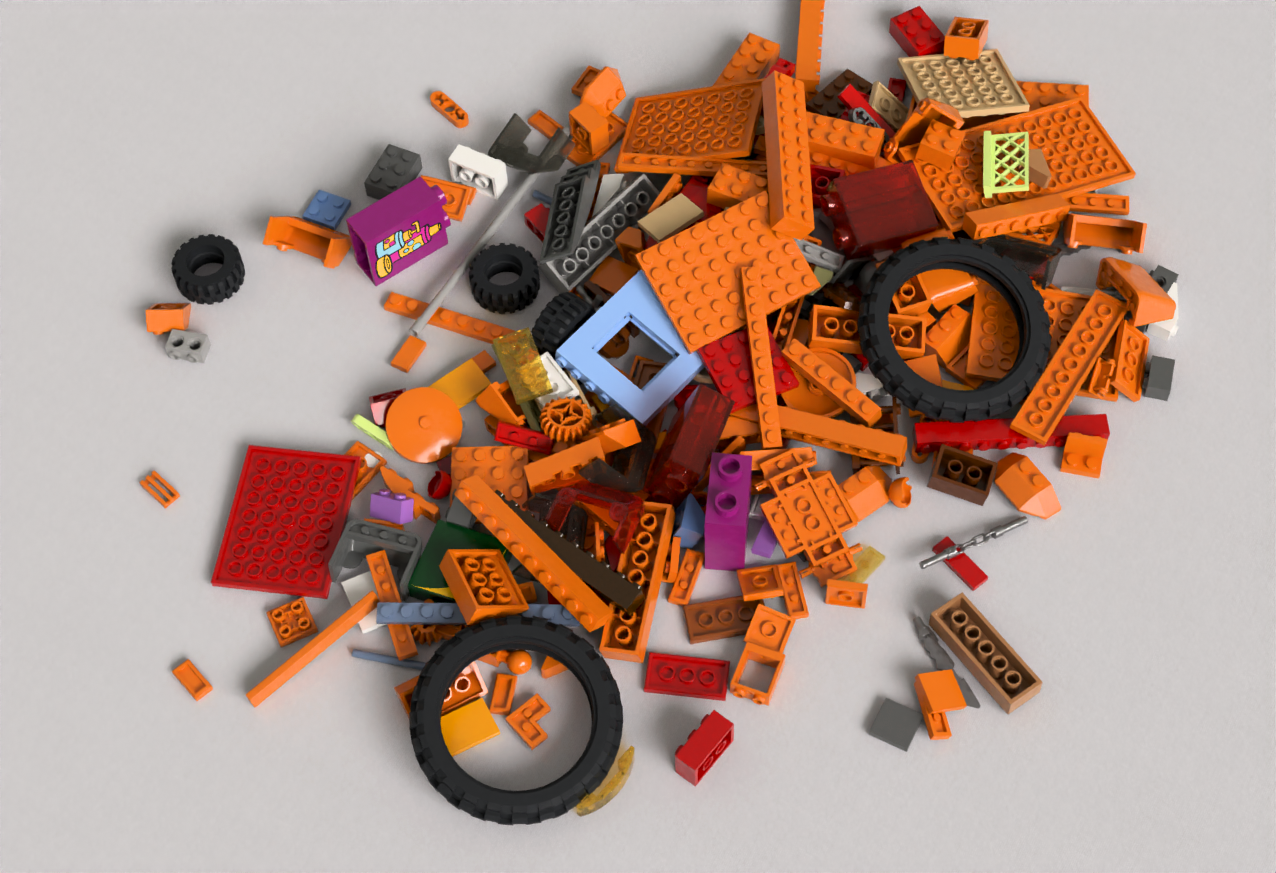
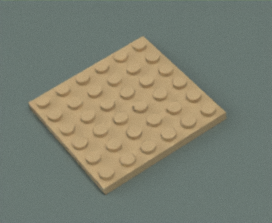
[897,49,1030,118]

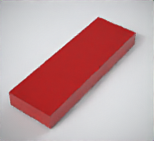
[494,420,555,455]
[932,536,988,591]

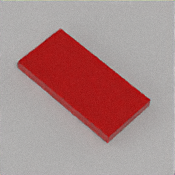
[644,652,730,701]

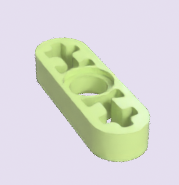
[350,414,394,450]

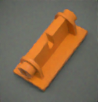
[1088,357,1116,400]

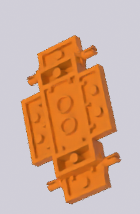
[754,449,863,588]

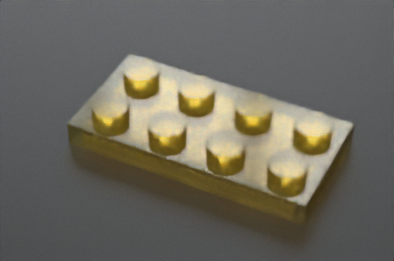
[493,327,553,405]

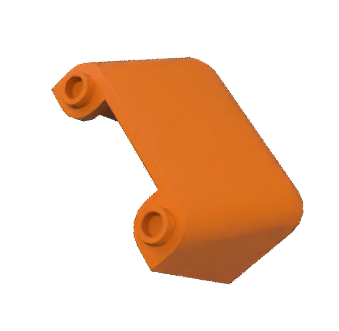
[884,98,964,171]
[901,228,979,313]
[1096,257,1176,327]
[475,380,527,426]

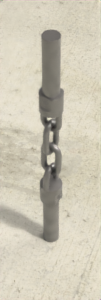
[919,516,1028,569]

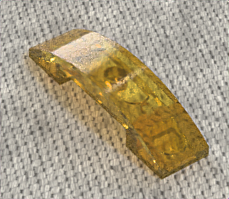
[576,746,635,817]

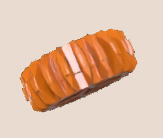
[540,395,592,444]

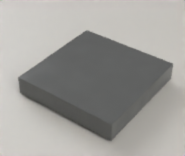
[869,698,923,752]

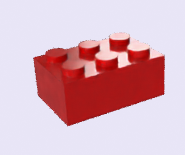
[889,6,945,57]
[674,710,734,787]

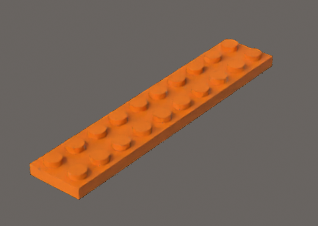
[1010,289,1128,446]

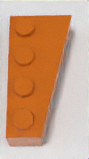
[524,437,607,495]

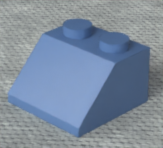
[670,493,705,549]

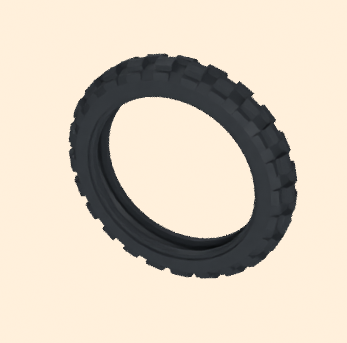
[857,237,1051,423]
[409,615,623,826]

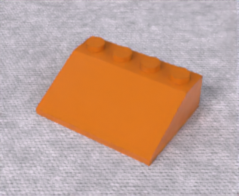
[439,549,529,626]

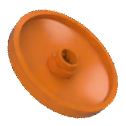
[781,348,856,419]
[385,387,462,464]

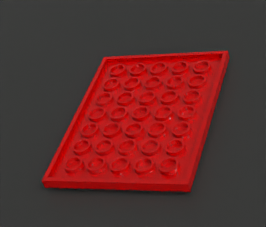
[211,445,362,599]

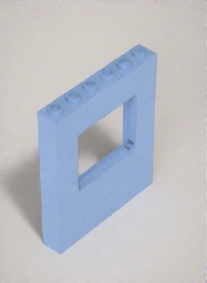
[555,270,731,431]

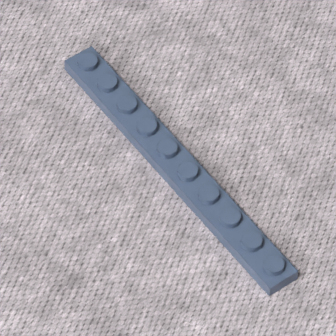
[376,602,579,627]

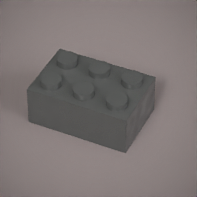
[364,144,422,200]

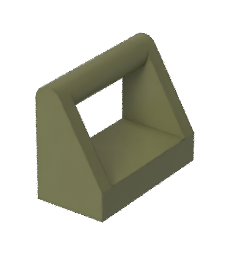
[804,266,834,299]

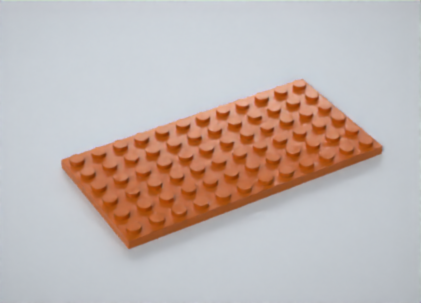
[897,97,1136,233]

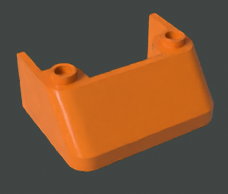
[1063,213,1147,255]
[263,216,352,269]

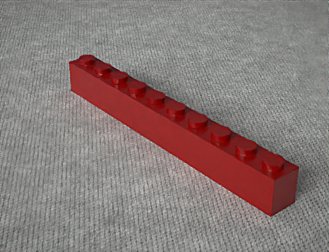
[912,414,1110,454]

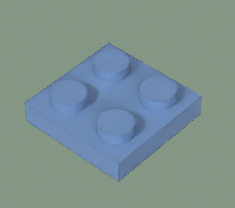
[302,190,351,230]

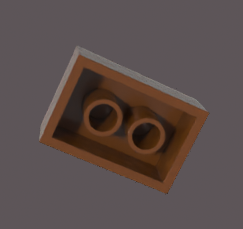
[927,444,998,506]

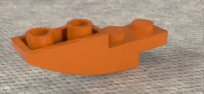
[380,466,441,523]

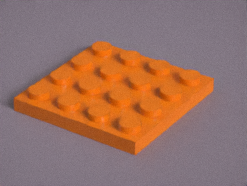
[450,446,530,524]

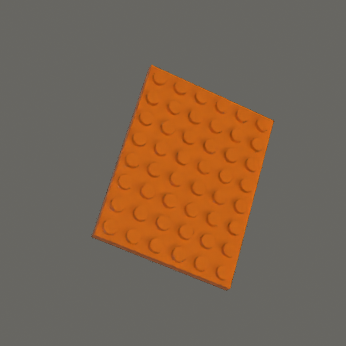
[614,78,766,174]
[634,191,821,355]
[965,277,1125,402]

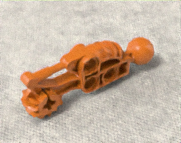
[411,599,532,675]

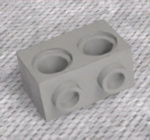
[165,329,211,363]

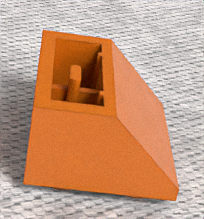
[582,418,641,454]

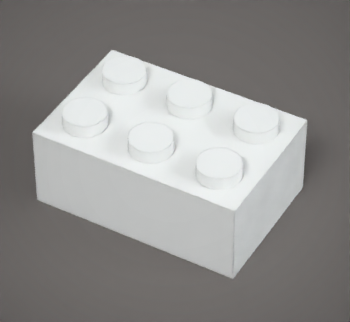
[448,144,508,200]

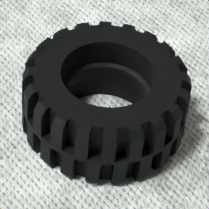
[171,234,245,305]
[469,243,540,314]
[530,292,596,363]

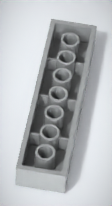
[538,174,660,293]

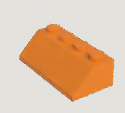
[394,661,489,718]

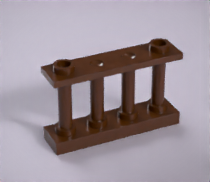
[850,396,904,475]

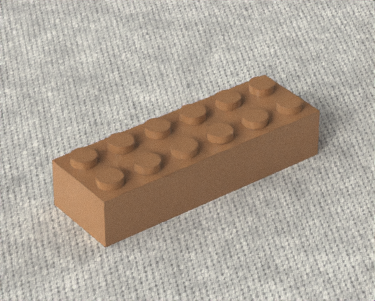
[929,592,1043,715]

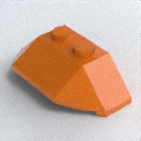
[579,66,626,118]
[994,452,1061,520]
[838,466,892,522]

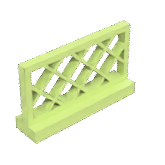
[983,131,1029,198]

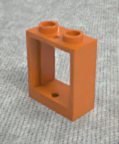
[730,642,786,706]

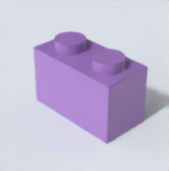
[370,489,414,524]

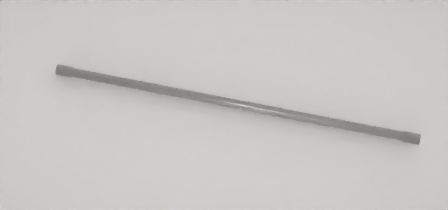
[409,122,570,337]

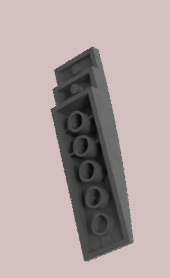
[539,160,601,264]

